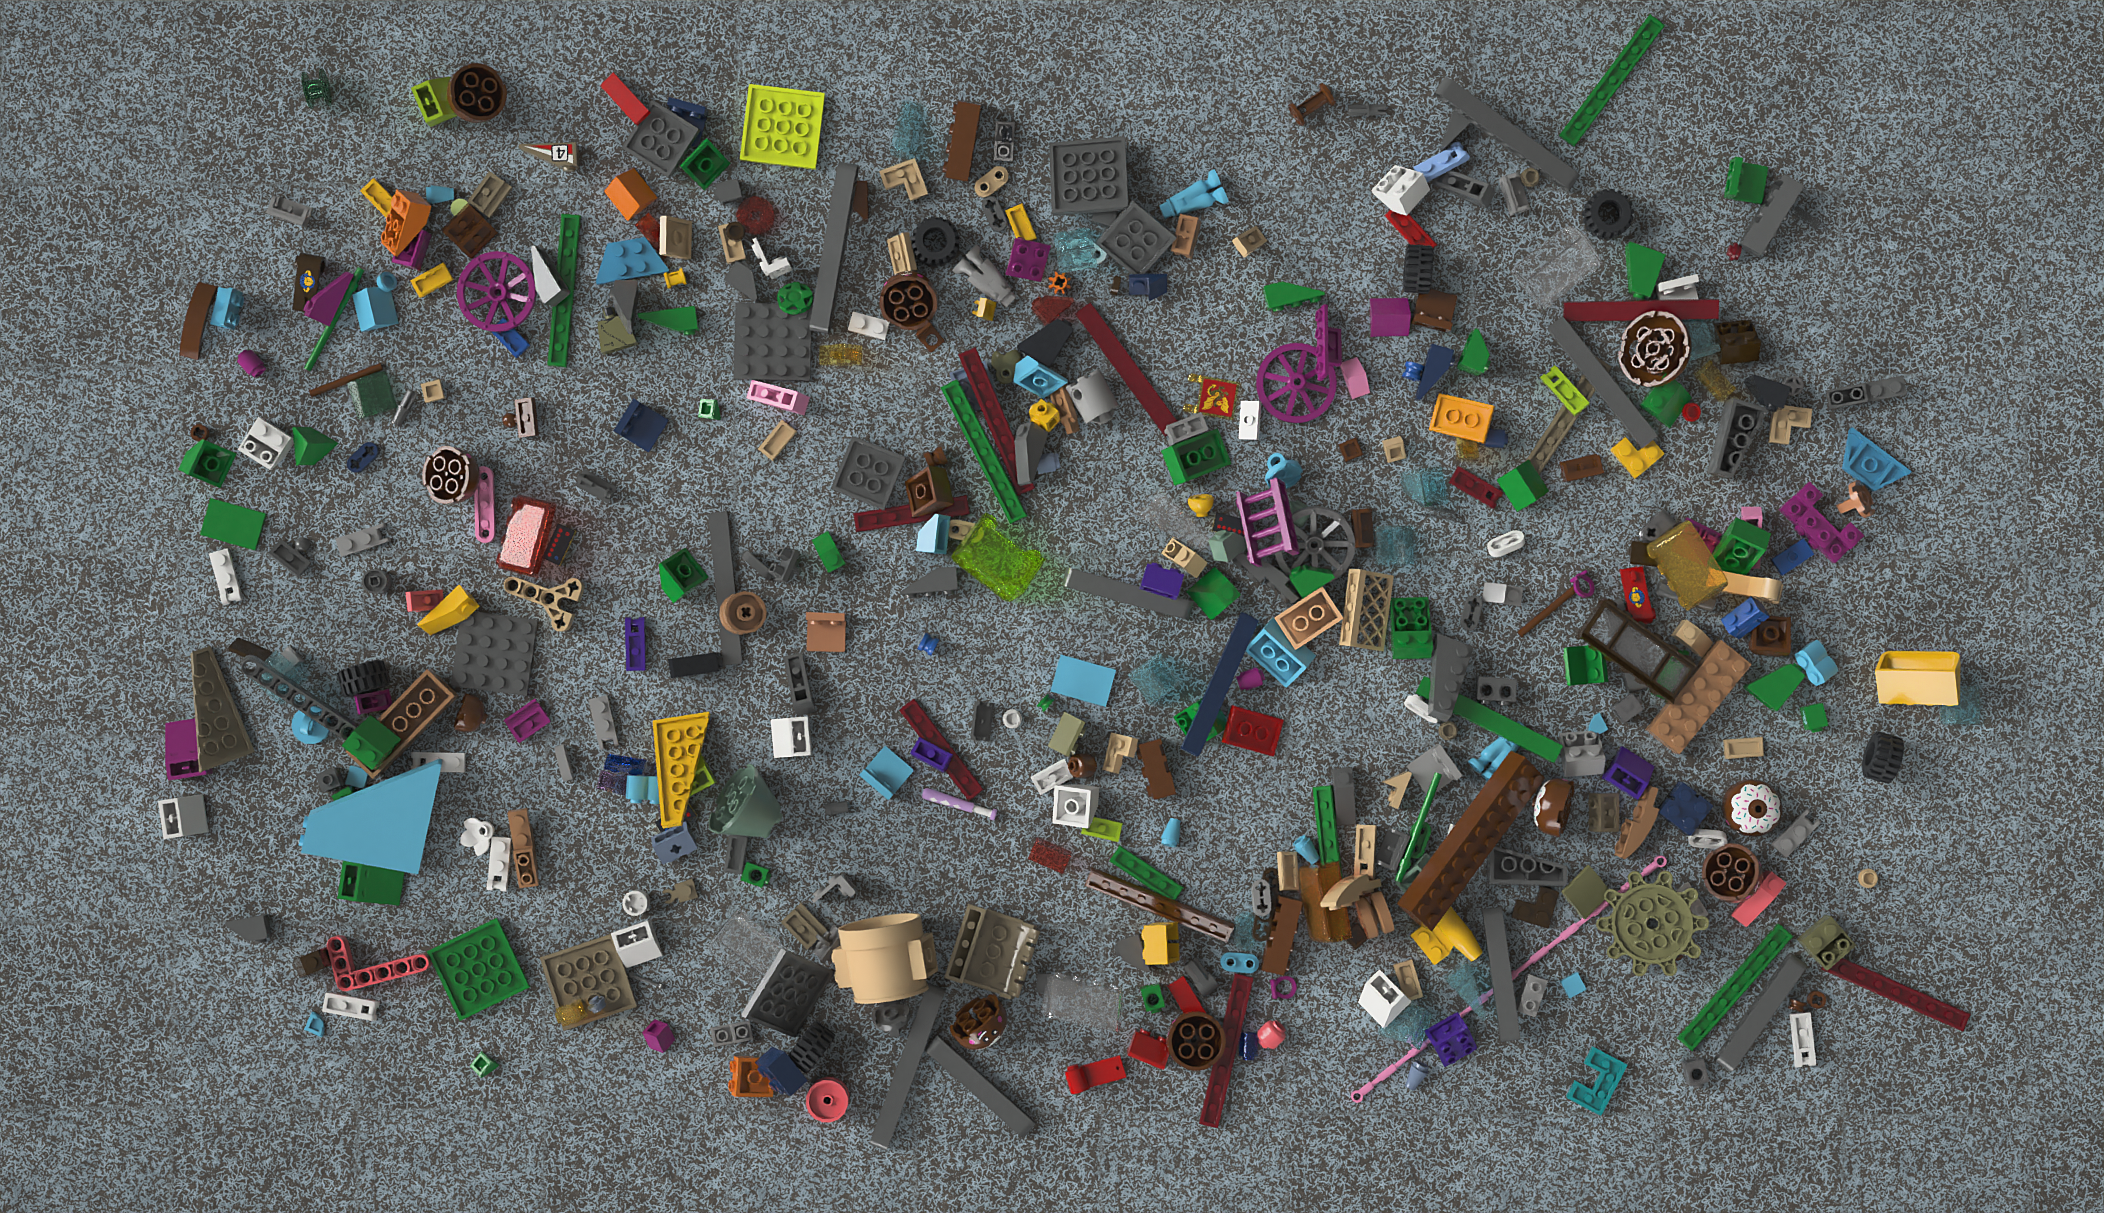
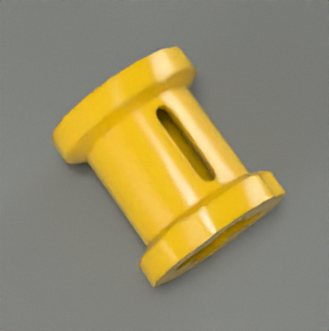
[664,268,687,289]

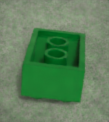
[1161,428,1232,486]
[1707,517,1771,575]

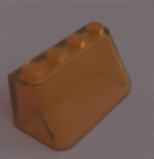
[1298,861,1352,943]

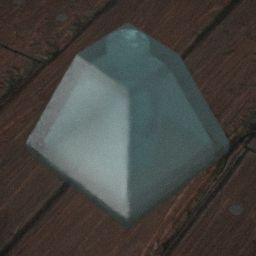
[1400,466,1448,507]

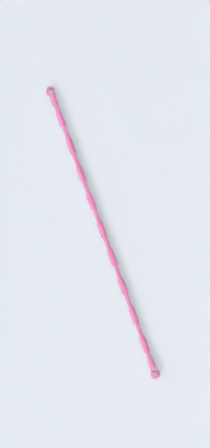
[1351,855,1667,1103]

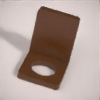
[916,322,944,353]

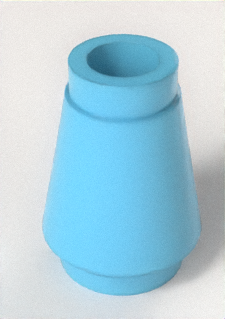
[426,185,454,204]
[1161,818,1181,848]
[1293,835,1320,864]

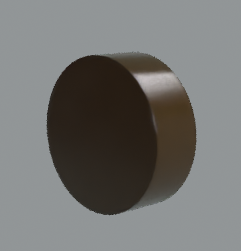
[726,221,745,242]

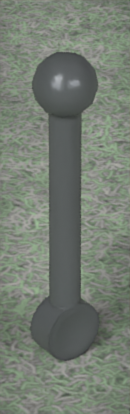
[628,972,666,990]

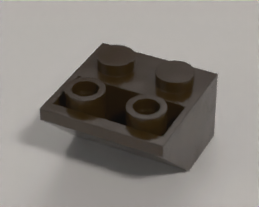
[1713,319,1761,365]

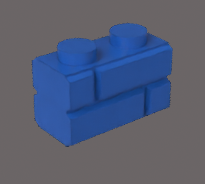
[1721,596,1770,639]

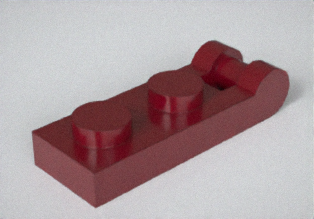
[1448,466,1504,510]

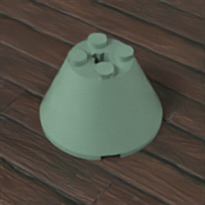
[709,764,783,839]

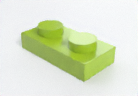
[1081,817,1123,842]

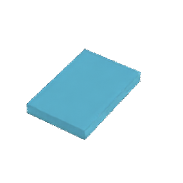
[1051,655,1116,707]

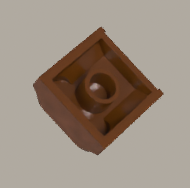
[1748,616,1791,657]

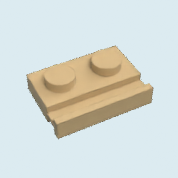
[887,232,917,274]

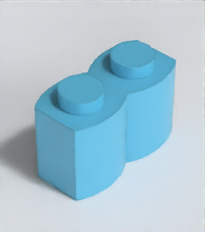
[1794,640,1838,686]
[626,775,660,804]

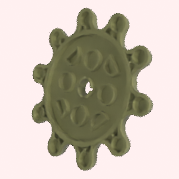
[1596,870,1709,976]

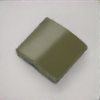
[1561,865,1608,920]

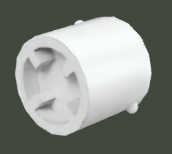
[622,889,650,916]

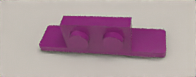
[1315,304,1342,381]

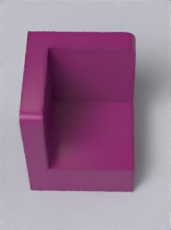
[642,1019,675,1053]

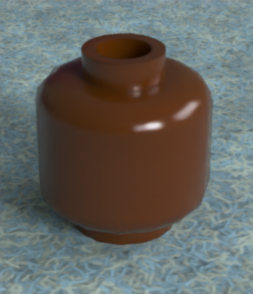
[1068,753,1097,778]

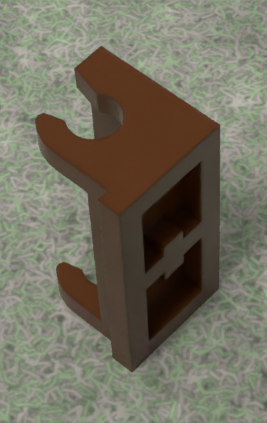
[1559,454,1604,483]
[1350,508,1375,549]

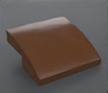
[441,203,498,259]

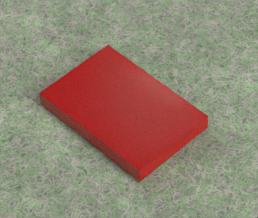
[1221,705,1284,757]

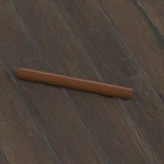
[309,363,384,397]
[1517,586,1576,638]

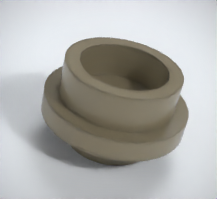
[1520,168,1540,187]
[1438,721,1458,740]

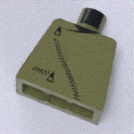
[597,307,639,355]

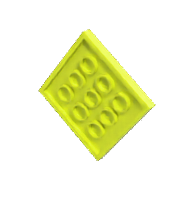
[740,84,825,170]

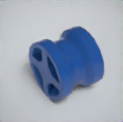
[1402,361,1424,382]
[918,633,940,656]

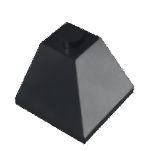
[1744,374,1791,412]

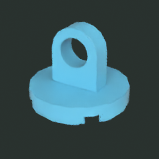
[1265,453,1303,489]
[292,706,331,744]

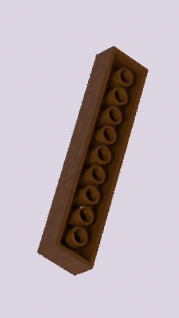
[1397,751,1545,931]

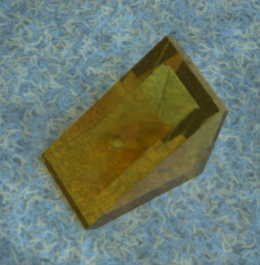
[1455,437,1479,461]

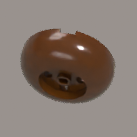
[1618,311,1692,387]

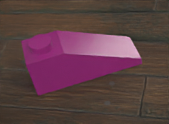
[304,271,354,326]

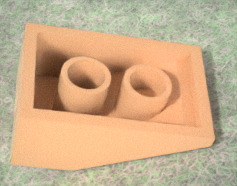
[1274,586,1343,650]

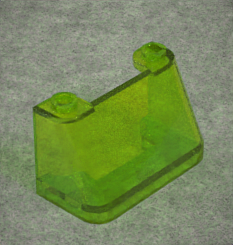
[951,513,1046,602]

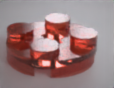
[736,196,775,235]

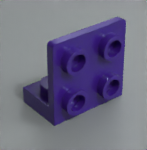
[1424,1012,1477,1067]

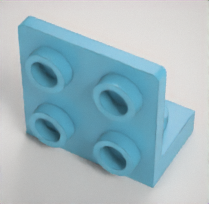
[210,287,244,330]
[859,746,914,800]

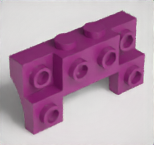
[1778,481,1864,564]

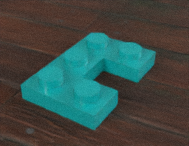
[1566,1046,1628,1116]

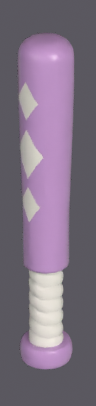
[922,788,997,820]

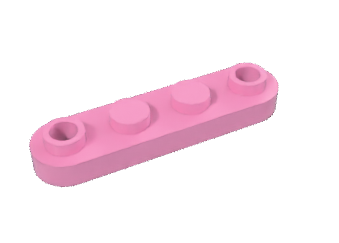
[474,466,496,543]

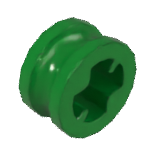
[1037,694,1055,712]

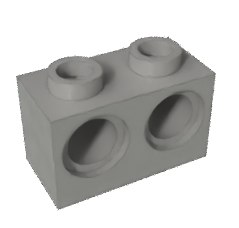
[1516,973,1548,1018]

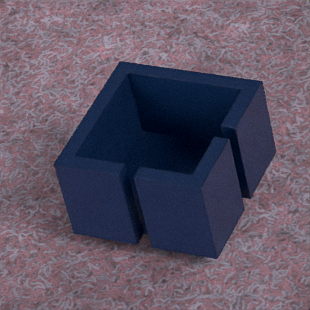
[1658,781,1713,836]
[755,1047,808,1096]

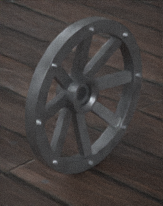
[1274,506,1355,583]

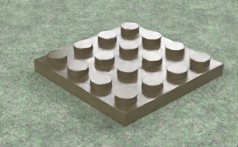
[540,934,638,1031]

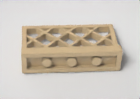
[1339,569,1394,651]

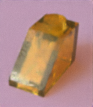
[819,343,862,366]
[555,998,587,1027]

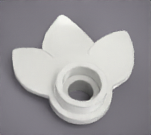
[460,818,495,856]

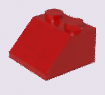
[1127,1028,1169,1070]

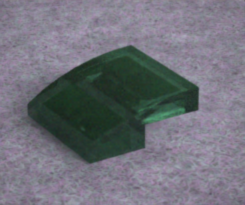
[347,371,397,420]

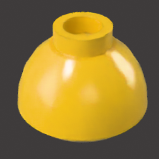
[1187,494,1214,517]

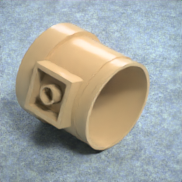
[832,913,938,1004]

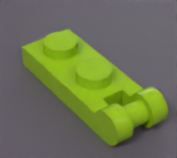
[1540,365,1590,417]

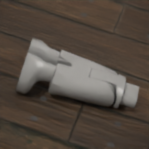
[952,244,1017,308]

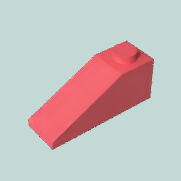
[1731,870,1787,927]

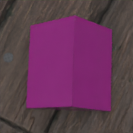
[392,230,432,271]
[1369,298,1411,337]

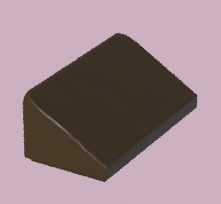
[1629,541,1670,568]
[228,637,272,664]

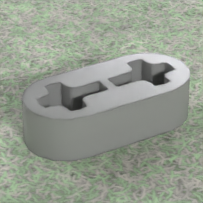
[555,744,574,782]
[1251,879,1271,917]

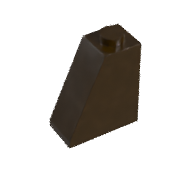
[292,947,332,978]

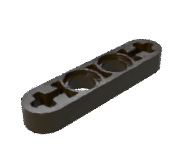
[1251,867,1279,942]

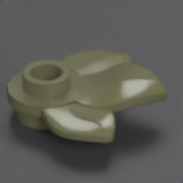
[991,350,1021,384]

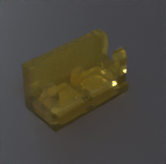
[1693,360,1736,402]

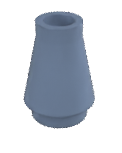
[1405,1060,1429,1091]

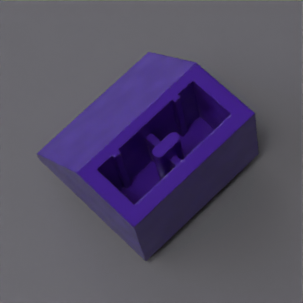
[1139,563,1184,600]
[1601,746,1655,800]

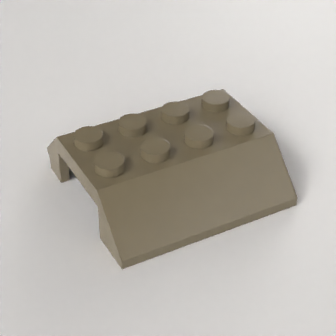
[944,904,1040,999]

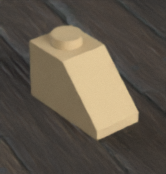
[1671,620,1713,658]

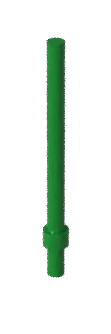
[304,267,365,372]
[1395,772,1442,883]

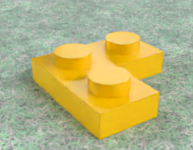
[1610,437,1665,479]

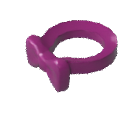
[1570,570,1595,598]
[1269,976,1297,999]

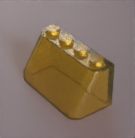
[1646,520,1728,612]

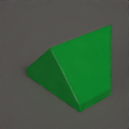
[292,427,339,466]

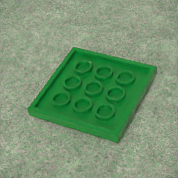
[427,917,531,1021]

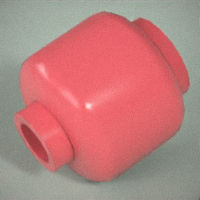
[1257,1020,1286,1049]

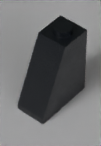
[1017,318,1074,368]
[668,652,723,678]

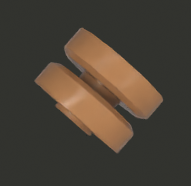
[719,591,767,635]
[1355,891,1395,939]

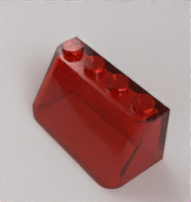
[496,494,557,578]

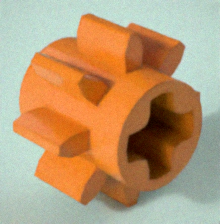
[1048,272,1071,295]

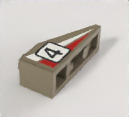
[519,142,580,172]

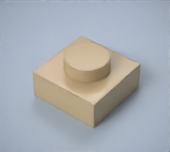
[421,379,445,403]

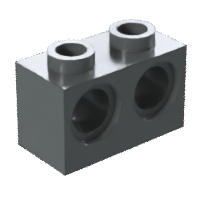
[1474,676,1517,706]

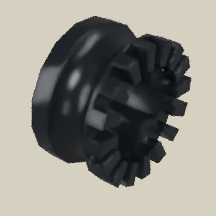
[1002,126,1012,144]

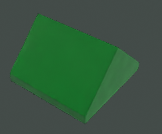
[680,138,731,190]
[1496,459,1549,512]

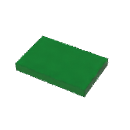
[200,498,267,551]

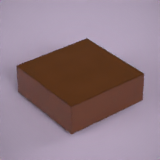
[1338,437,1363,462]

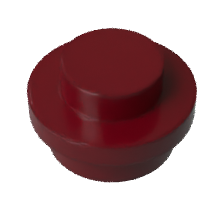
[1726,242,1742,261]

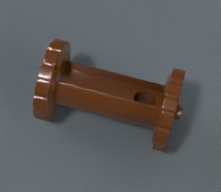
[1288,83,1336,126]

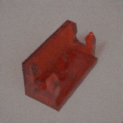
[1028,837,1072,874]

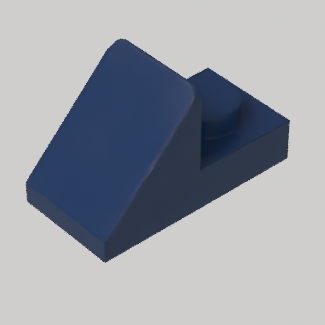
[1129,274,1167,301]

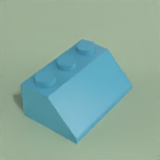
[1246,617,1316,688]

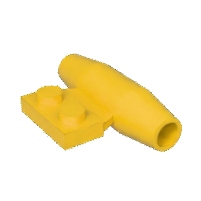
[1410,906,1483,965]

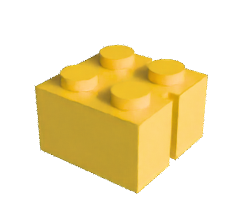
[1142,922,1180,965]

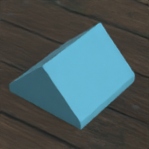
[352,287,399,332]

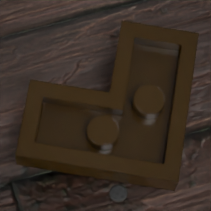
[1511,886,1559,929]

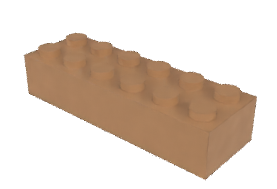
[1645,640,1752,754]
[346,669,459,779]

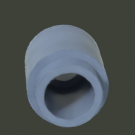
[1036,452,1060,474]

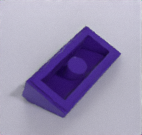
[910,737,953,774]

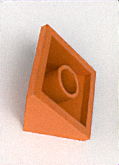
[604,168,657,221]

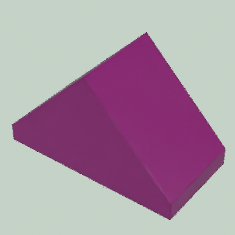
[354,689,392,715]

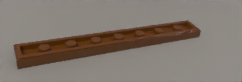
[1084,867,1235,943]

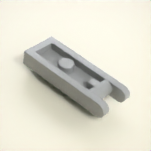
[335,523,391,557]
[588,695,619,750]
[1771,808,1821,858]

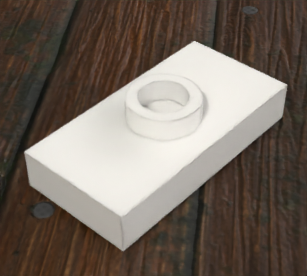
[1239,401,1262,440]

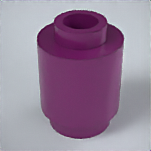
[237,349,266,378]
[1236,667,1265,691]

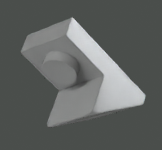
[1482,582,1523,607]

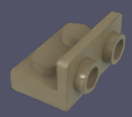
[1588,793,1619,832]

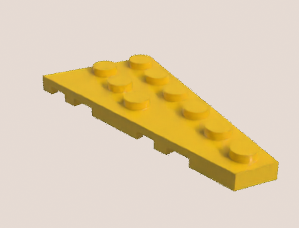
[653,712,711,829]

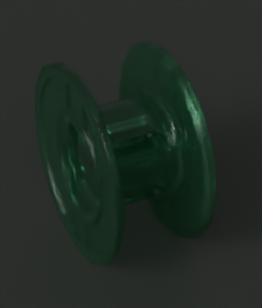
[301,68,332,110]

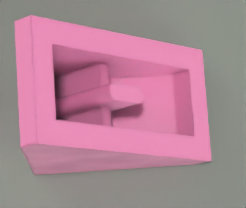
[1340,357,1370,399]

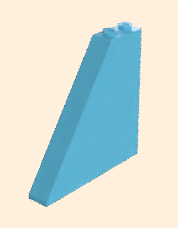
[299,759,443,874]

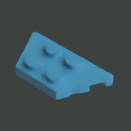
[596,237,670,285]
[1842,427,1912,492]

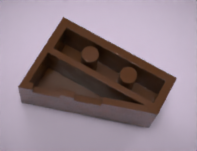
[1136,738,1176,800]

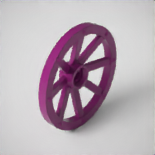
[457,251,537,332]
[1256,343,1337,424]

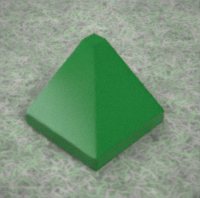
[698,398,721,420]
[470,1051,499,1078]

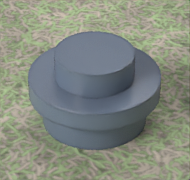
[588,996,606,1014]

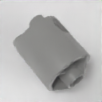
[1066,369,1119,426]

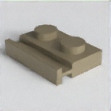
[467,171,513,219]
[781,902,828,950]

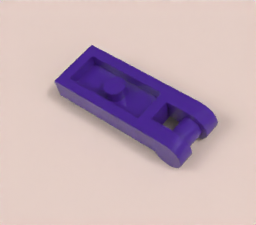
[625,617,646,671]

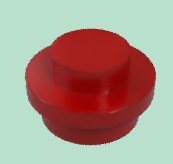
[1682,403,1701,422]

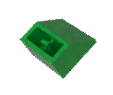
[1173,697,1227,741]

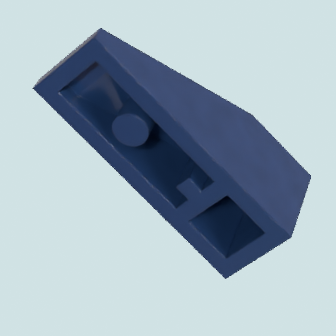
[1414,344,1456,402]

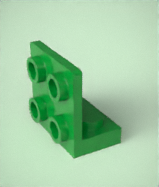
[1724,156,1768,204]
[1563,645,1608,686]

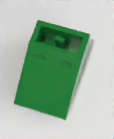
[1390,597,1433,659]
[337,861,405,906]

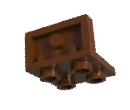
[1411,289,1457,333]

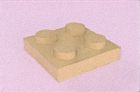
[660,216,692,260]

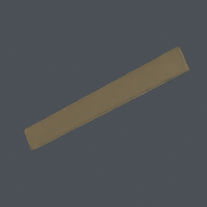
[1525,356,1611,475]

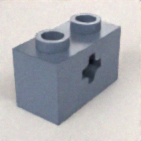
[651,821,698,864]

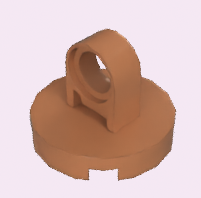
[1836,480,1875,518]

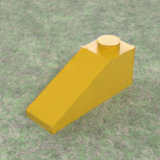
[418,585,479,636]

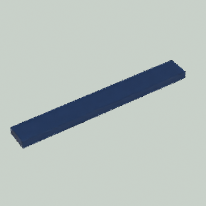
[1181,612,1259,757]

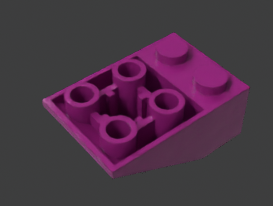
[165,718,213,781]

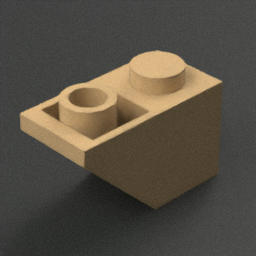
[1161,538,1207,578]

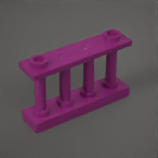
[1236,478,1300,567]

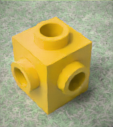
[1029,399,1061,432]

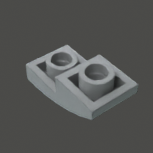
[994,121,1015,161]
[710,1020,753,1047]

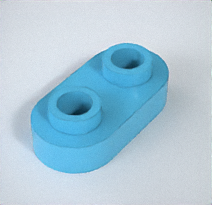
[1220,952,1259,973]

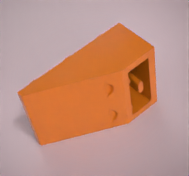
[381,189,431,256]

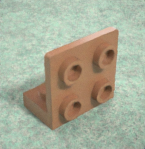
[806,612,846,652]

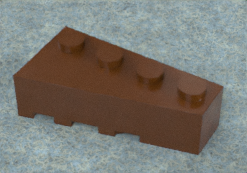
[943,100,983,182]
[1260,894,1303,976]

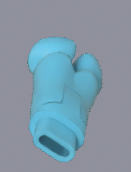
[1159,169,1229,219]
[1468,721,1526,781]

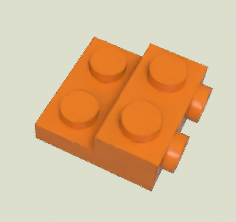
[728,1056,773,1097]

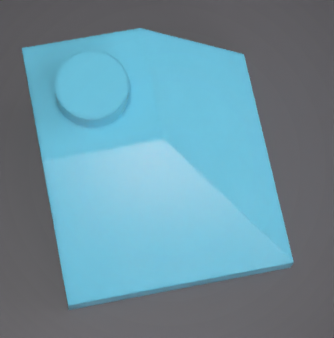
[1014,356,1068,399]

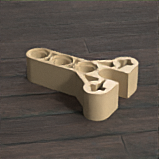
[1703,569,1784,604]
[504,577,585,632]

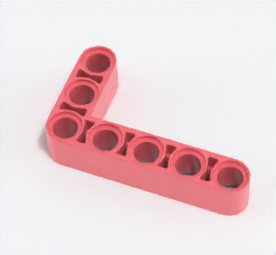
[327,935,432,991]

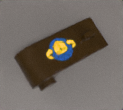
[292,252,326,312]

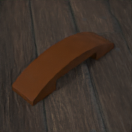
[179,282,218,360]

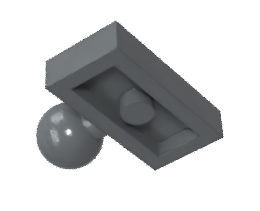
[268,537,311,578]

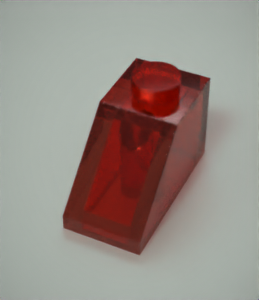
[635,212,667,259]
[1031,295,1075,326]

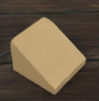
[1382,436,1406,463]

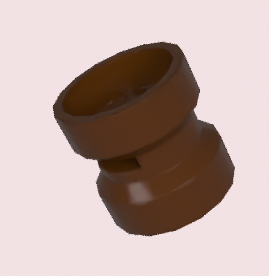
[923,446,948,467]

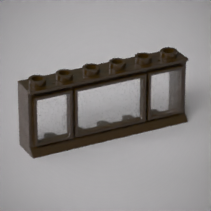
[1574,599,1698,704]

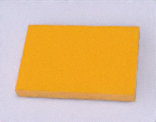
[1429,393,1495,444]

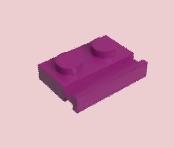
[503,698,552,743]

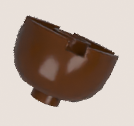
[454,693,488,733]

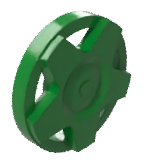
[777,282,813,315]

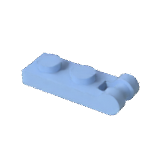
[1413,142,1470,182]

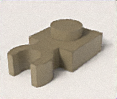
[662,879,699,904]

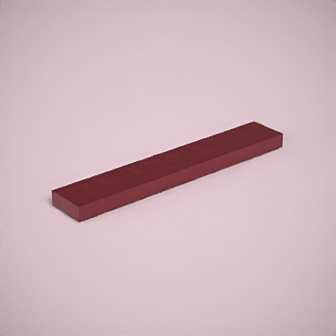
[853,495,970,532]
[899,699,984,801]

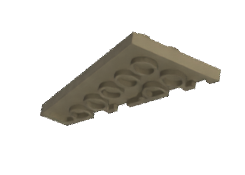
[191,646,255,773]

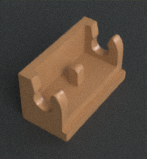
[1171,214,1201,259]

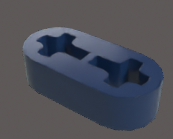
[347,442,380,473]

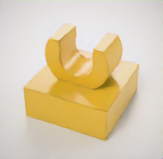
[972,297,996,321]

